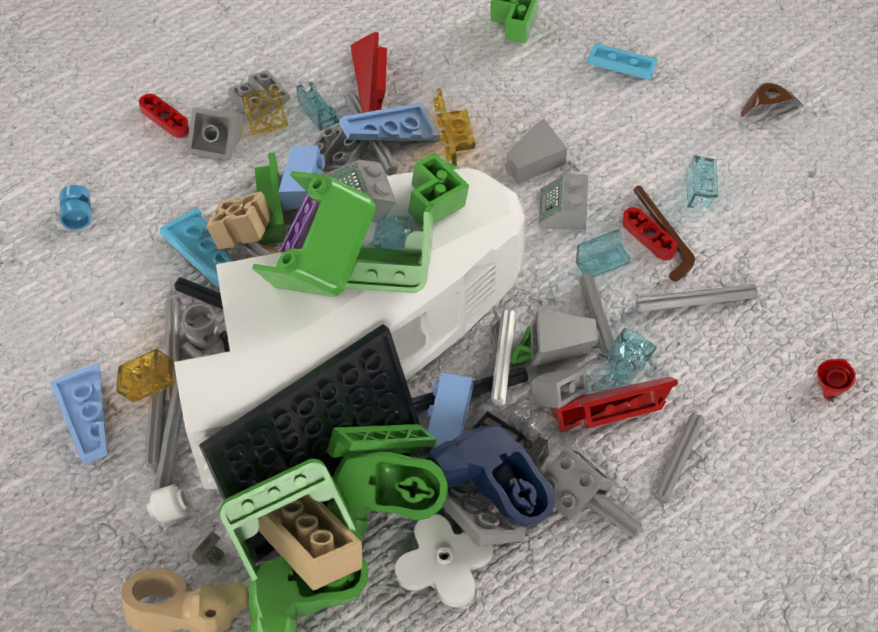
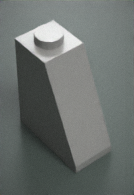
[505,119,567,184]
[530,309,599,366]

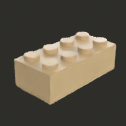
[258,494,362,590]

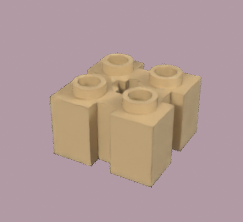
[206,191,273,250]

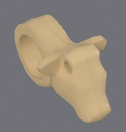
[121,568,249,632]

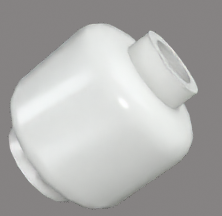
[147,484,190,523]

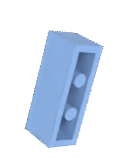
[279,145,325,210]
[425,372,473,453]

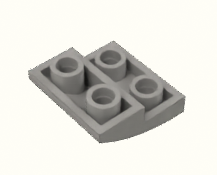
[228,70,290,121]
[314,127,369,171]

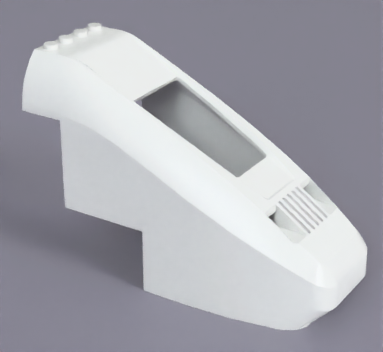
[174,169,525,489]

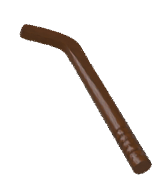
[633,185,695,282]

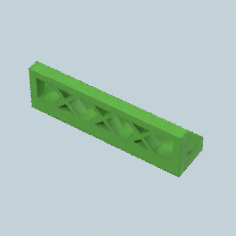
[254,153,286,245]
[327,424,437,457]

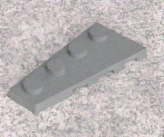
[442,484,526,546]

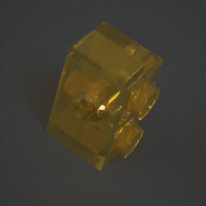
[116,348,174,402]

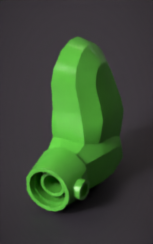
[327,452,448,542]
[248,556,369,632]

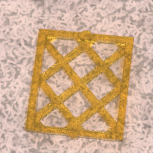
[241,87,288,135]

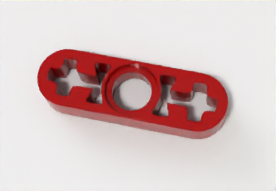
[139,94,190,138]
[622,207,677,260]

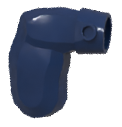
[422,425,556,528]

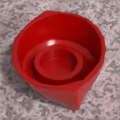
[817,359,856,398]

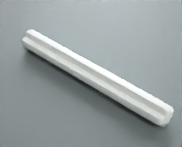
[491,310,515,407]

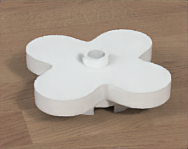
[395,514,493,607]

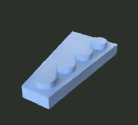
[339,103,441,141]
[50,363,108,465]

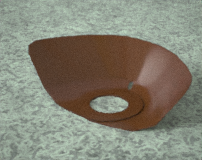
[741,83,803,117]

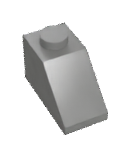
[531,367,588,408]

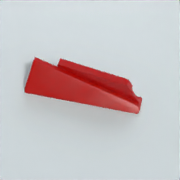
[350,32,387,113]
[550,377,678,432]

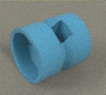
[59,185,91,230]

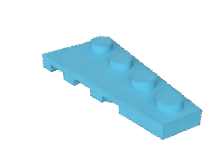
[160,207,232,288]

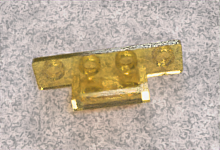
[433,88,475,166]

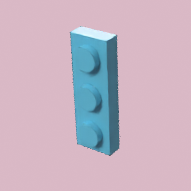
[588,43,658,80]

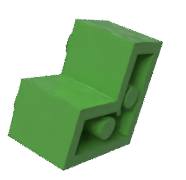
[491,0,538,44]
[408,153,469,227]

